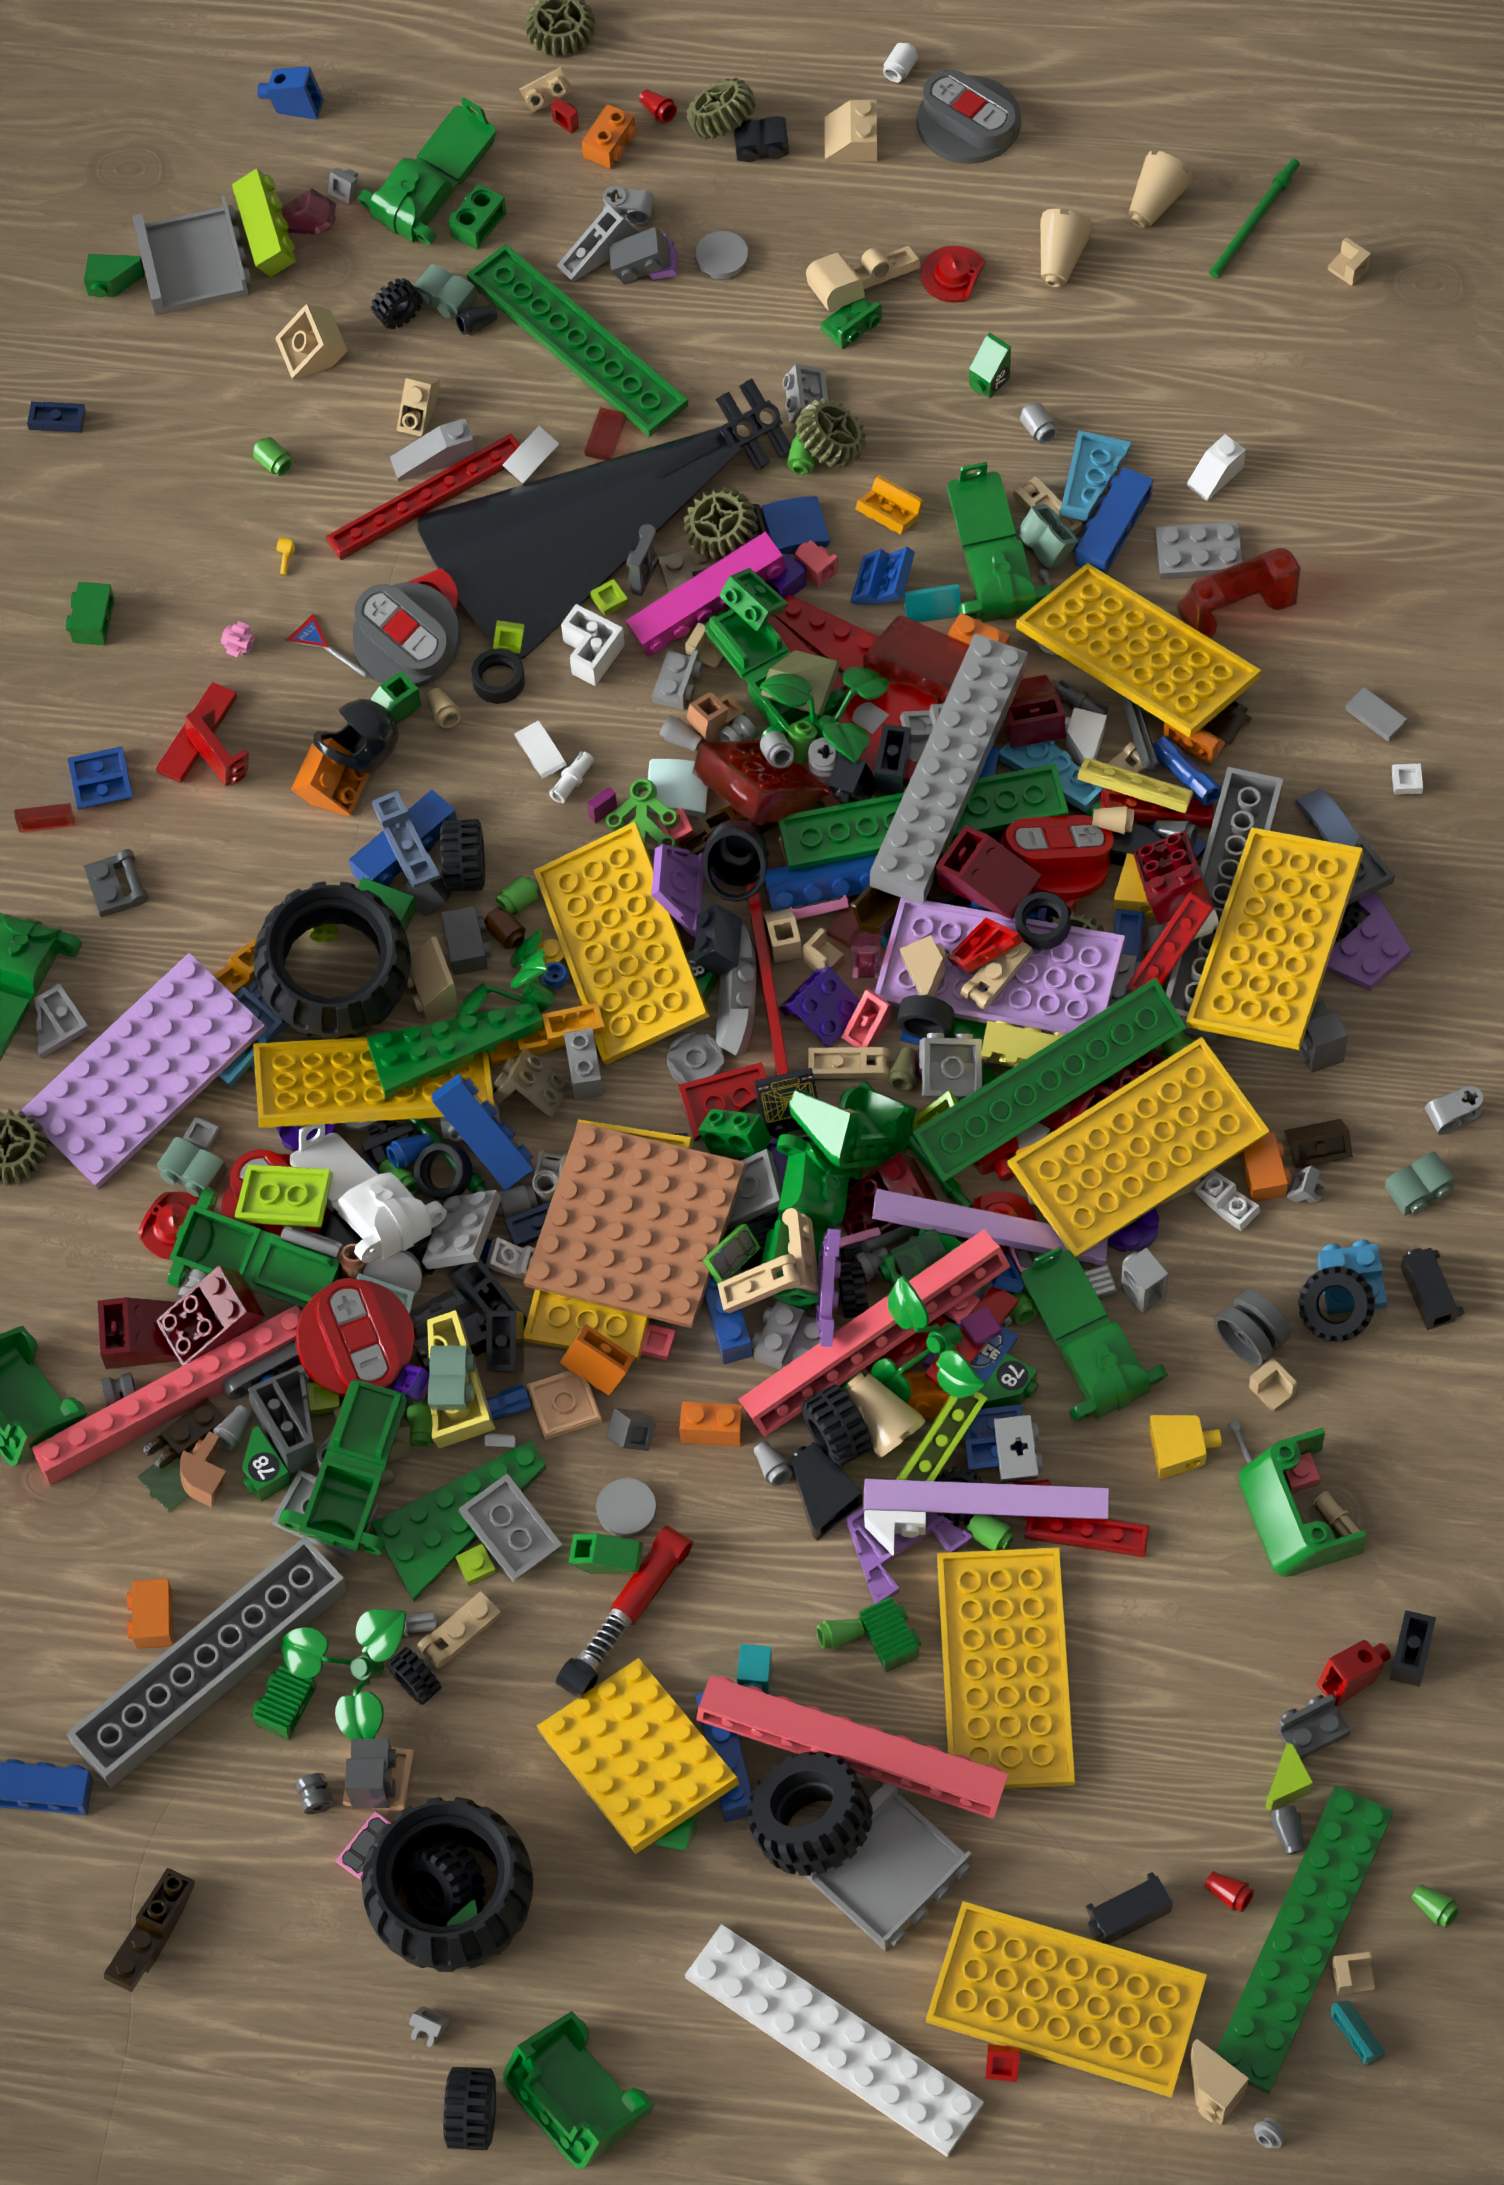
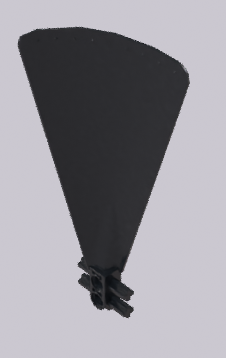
[418,379,791,659]

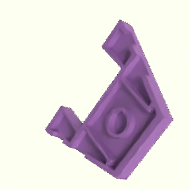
[651,844,723,938]
[1326,892,1411,991]
[815,1229,841,1347]
[846,1506,973,1604]

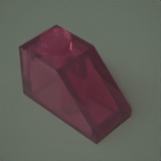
[281,188,337,235]
[851,932,881,978]

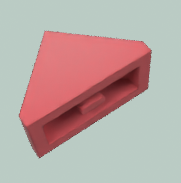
[841,989,891,1047]

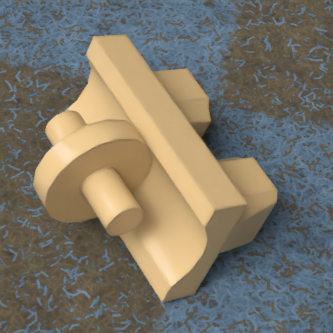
[519,67,573,113]

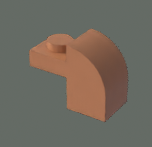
[687,692,746,742]
[180,1431,227,1508]

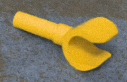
[276,536,295,576]

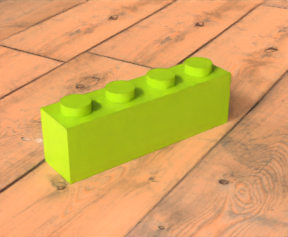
[232,168,296,277]
[896,1392,987,1481]

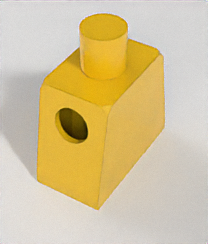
[1113,853,1155,917]
[1149,1415,1222,1480]

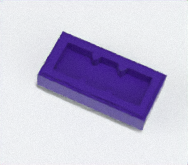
[391,1364,430,1400]

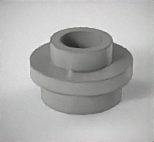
[1254,2118,1285,2148]

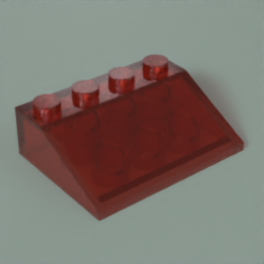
[692,740,830,825]

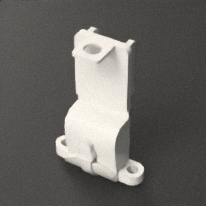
[290,1124,447,1263]

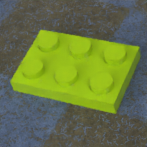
[235,1165,333,1227]

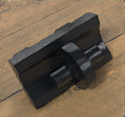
[361,1120,413,1166]

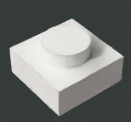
[1391,763,1423,795]

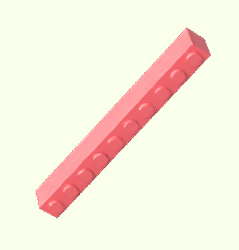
[738,1229,1011,1438]
[31,1304,301,1485]
[696,1675,1008,1819]

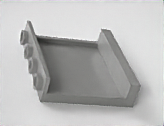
[132,196,251,315]
[805,1783,972,1951]

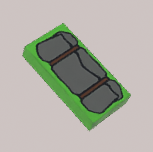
[703,1224,761,1284]

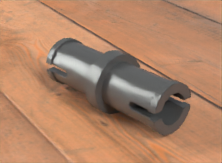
[1055,680,1109,715]

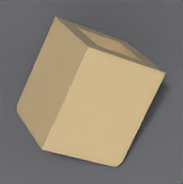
[1328,237,1371,286]
[685,623,724,670]
[803,928,844,971]
[1249,1358,1297,1411]
[1332,1952,1375,1996]

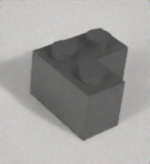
[1298,1000,1348,1073]
[345,1738,397,1808]

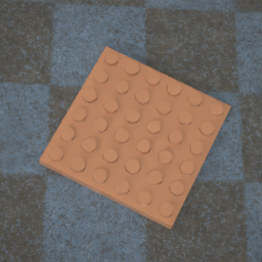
[523,1122,747,1329]

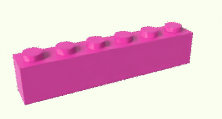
[626,532,787,657]

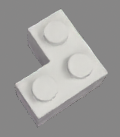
[561,604,625,686]

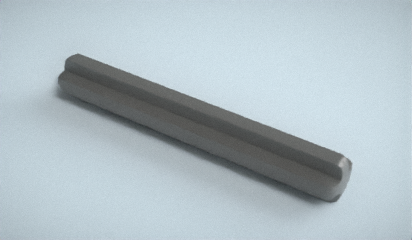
[1120,694,1159,771]

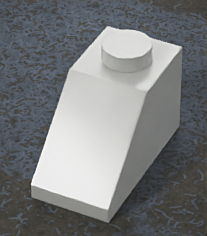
[1187,434,1246,501]
[1065,707,1107,766]

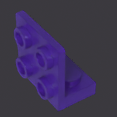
[779,966,860,1047]

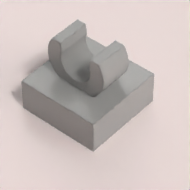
[328,167,358,205]
[1287,1166,1326,1203]
[409,2006,451,2047]

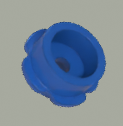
[542,962,570,989]

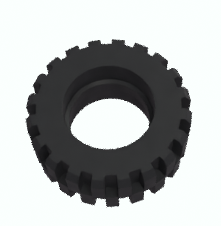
[747,1752,873,1876]

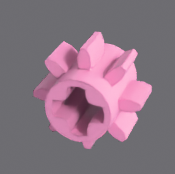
[221,621,255,658]

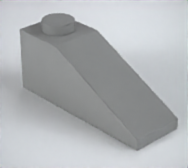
[557,205,639,282]
[390,418,475,481]

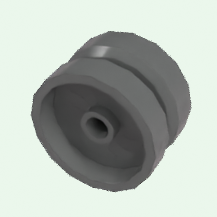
[1214,1289,1291,1366]

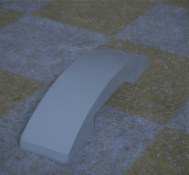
[1295,788,1359,846]
[372,790,440,889]

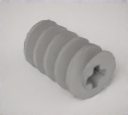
[808,738,843,796]

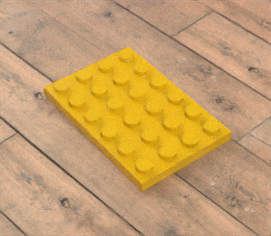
[537,1658,739,1854]

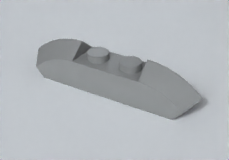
[716,925,757,1055]

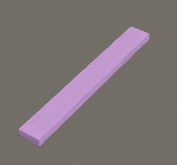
[872,1189,1108,1266]
[863,1479,1109,1519]

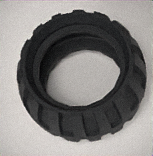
[254,881,411,1039]
[362,1797,533,1972]

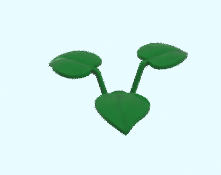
[759,666,889,764]
[456,928,556,1018]
[871,1275,986,1403]
[281,1609,406,1740]

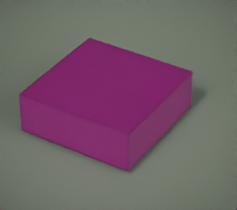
[588,787,617,824]
[960,1306,1002,1347]

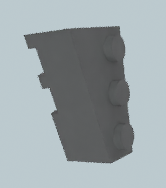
[248,1364,317,1474]

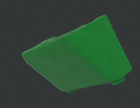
[789,1086,917,1169]
[0,1325,87,1466]
[503,2011,654,2169]

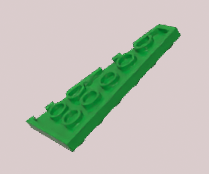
[367,1002,543,1100]
[371,1440,547,1602]

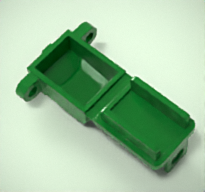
[356,97,497,246]
[947,462,1054,622]
[705,609,847,739]
[0,913,82,1061]
[761,1134,861,1311]
[167,1187,342,1309]
[1020,1246,1168,1422]
[278,1380,407,1555]

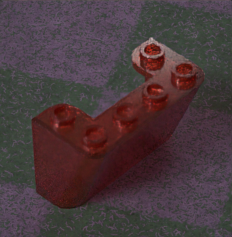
[1177,548,1301,638]
[863,616,970,704]

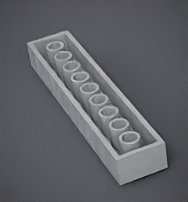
[870,634,1028,905]
[1166,767,1284,1039]
[66,1536,348,1789]

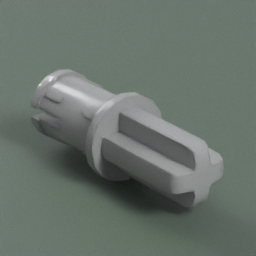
[403,1612,437,1637]

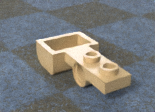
[806,246,921,311]

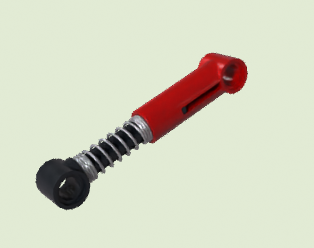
[556,1525,693,1699]

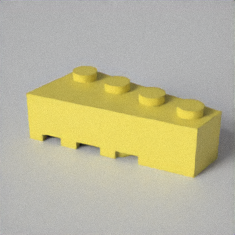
[981,1021,1065,1067]
[427,1310,496,1449]

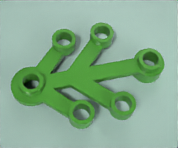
[606,779,679,847]

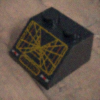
[755,1068,818,1137]

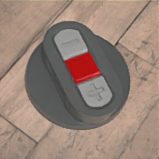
[917,70,1021,164]
[353,582,461,687]

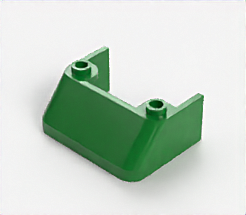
[1239,1428,1367,1577]

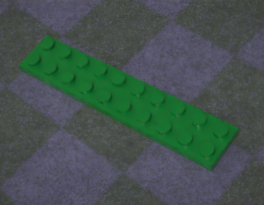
[466,244,688,437]
[777,763,1069,871]
[910,978,1187,1182]
[1216,1785,1393,2094]

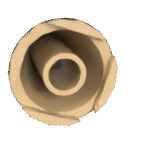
[1128,151,1194,228]
[1040,209,1093,288]
[846,1373,926,1458]

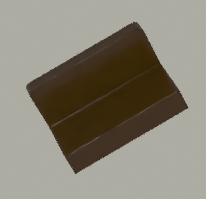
[852,884,901,937]
[1284,1119,1353,1168]

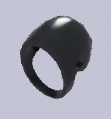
[313,698,399,773]
[702,818,769,902]

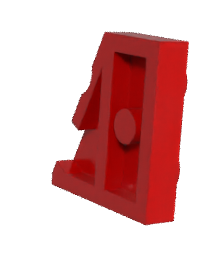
[947,917,1024,973]

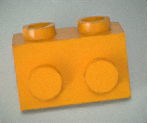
[855,475,923,535]

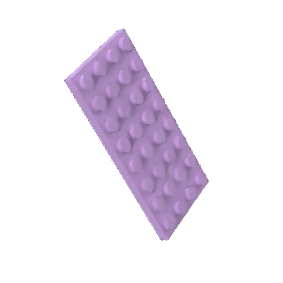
[875,898,1126,1035]
[22,953,267,1189]

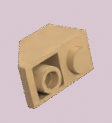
[396,373,441,437]
[762,908,802,963]

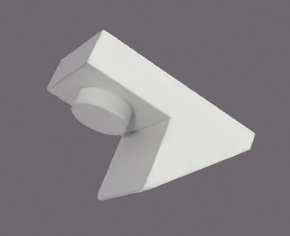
[864,1510,926,1555]

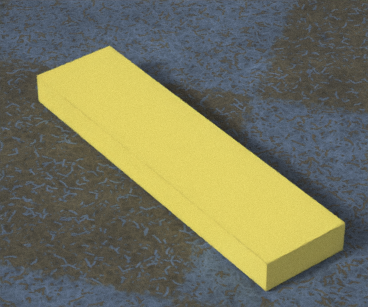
[1077,758,1194,813]

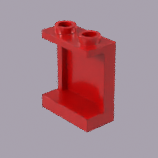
[185,701,249,786]

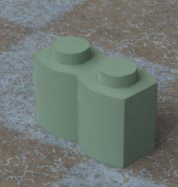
[414,264,477,319]
[1017,504,1078,568]
[157,1137,228,1197]
[1385,1151,1455,1216]
[428,1346,476,1410]

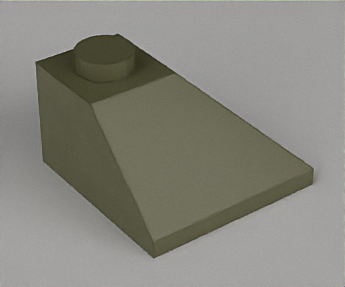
[760,650,841,716]

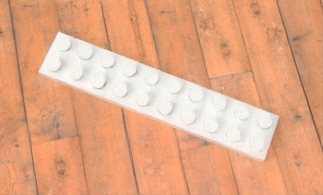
[685,1924,984,2157]

